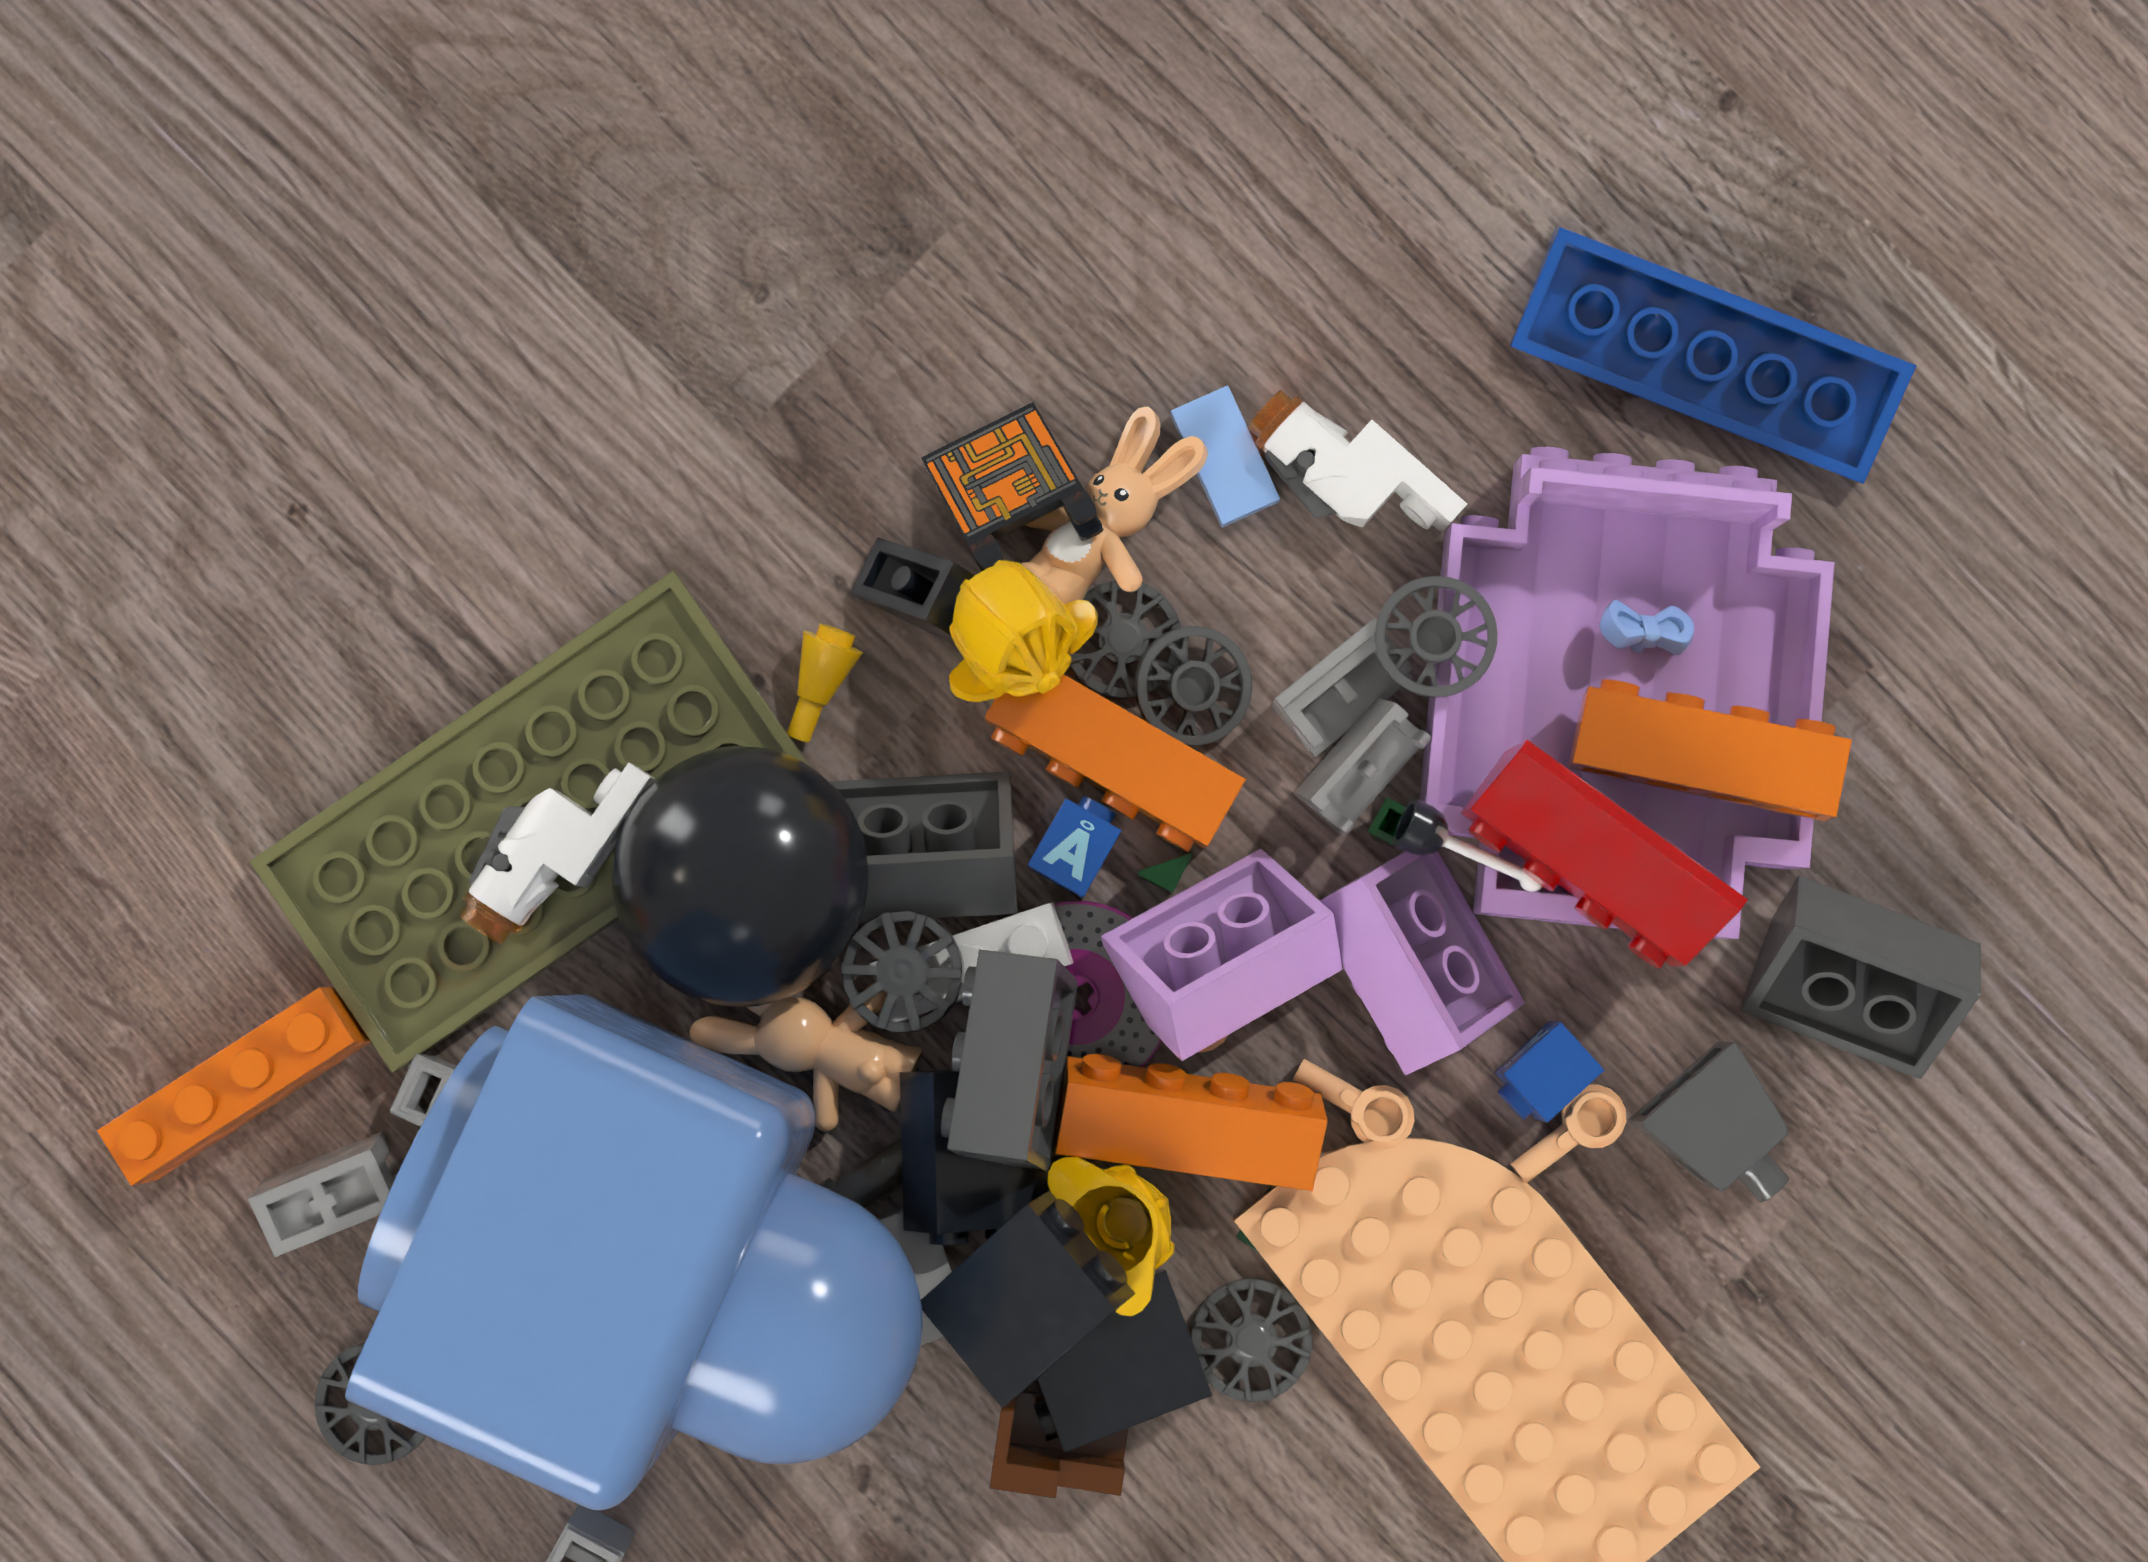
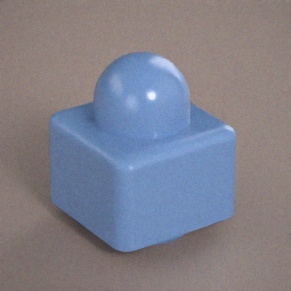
[345,994,923,1510]

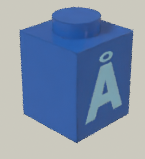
[1027,795,1122,899]
[1494,1021,1605,1123]

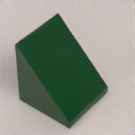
[1367,797,1406,851]
[1137,853,1193,894]

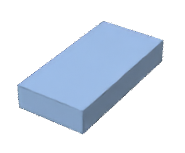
[1170,385,1280,528]

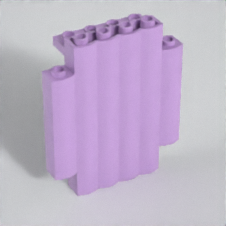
[1419,447,1835,940]

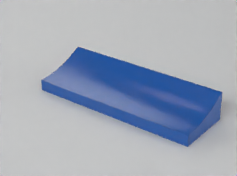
[1509,227,1917,484]

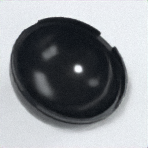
[612,746,868,1007]

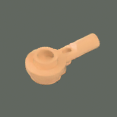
[1292,1058,1415,1149]
[1510,1084,1626,1183]

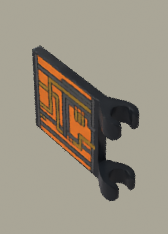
[921,402,1104,571]

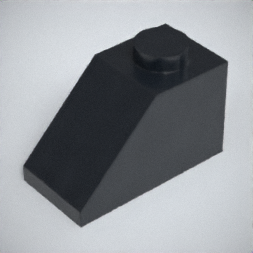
[850,537,975,643]

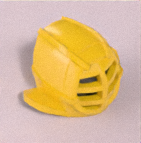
[949,560,1098,702]
[1047,1157,1175,1317]

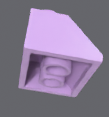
[1101,849,1343,1061]
[1319,851,1525,1075]

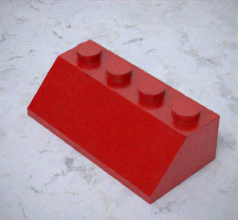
[1461,739,1748,969]

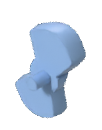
[1599,600,1694,655]

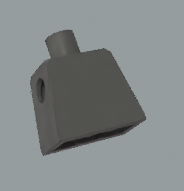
[1628,1041,1789,1202]

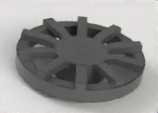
[841,911,964,1033]

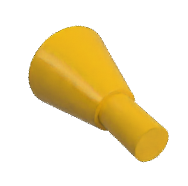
[787,623,863,743]

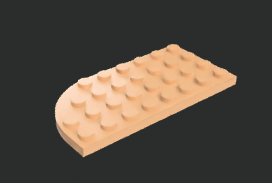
[1233,1137,1760,1562]

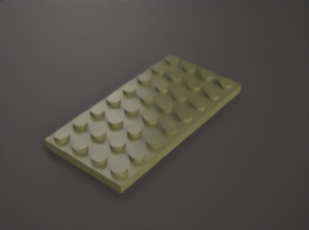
[249,570,811,1073]

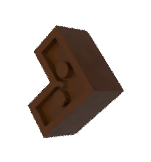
[989,1391,1128,1498]

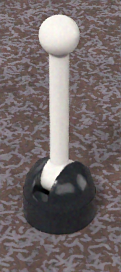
[1393,798,1543,892]

